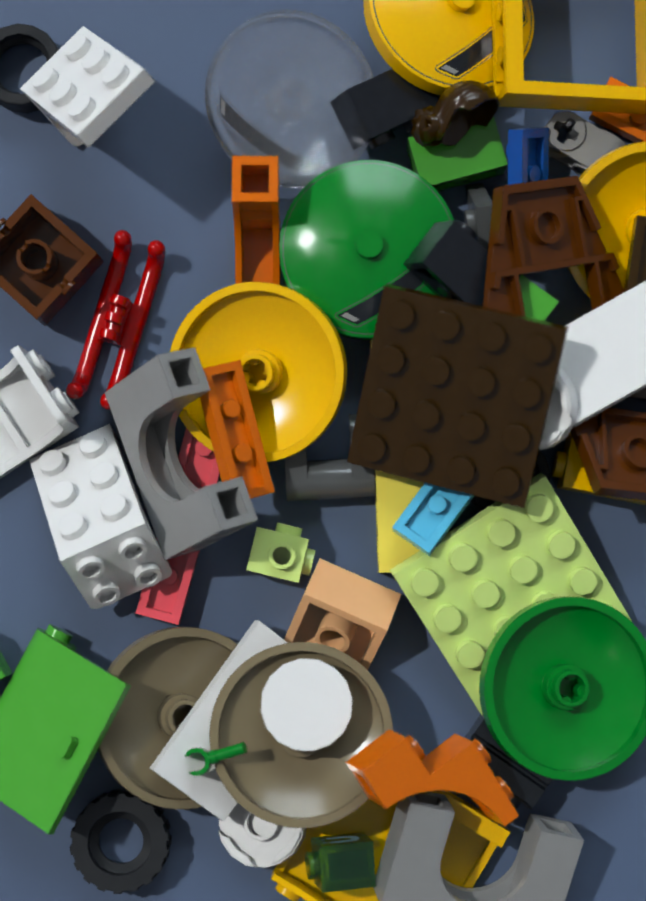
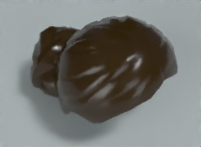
[411,80,500,147]

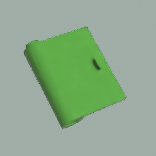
[0,624,131,835]

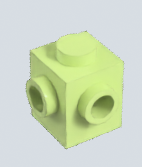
[246,522,316,583]

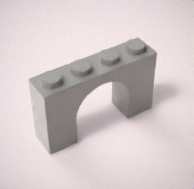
[104,347,258,560]
[373,791,584,901]

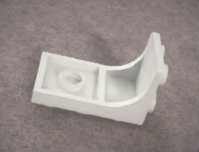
[20,26,155,148]
[0,345,79,479]
[29,424,172,609]

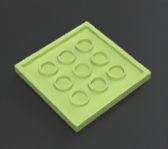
[390,473,632,715]

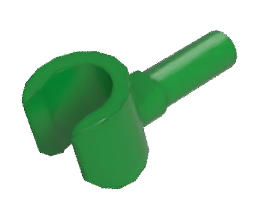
[185,742,247,776]

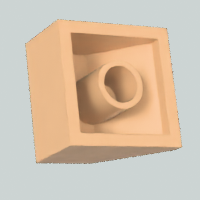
[284,558,401,670]

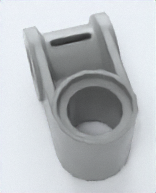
[543,111,626,176]

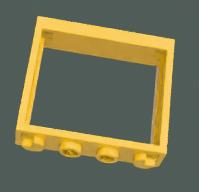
[492,0,646,114]

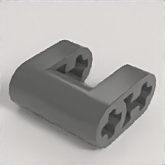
[284,414,376,502]

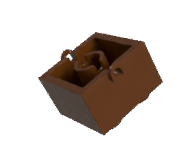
[0,194,104,326]

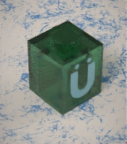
[305,832,376,893]

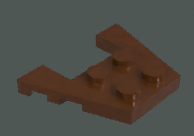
[483,176,624,317]
[570,408,646,501]

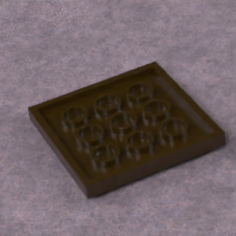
[347,284,569,508]

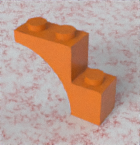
[232,156,281,285]
[346,729,519,827]

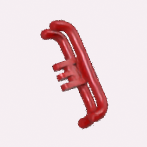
[66,230,166,410]

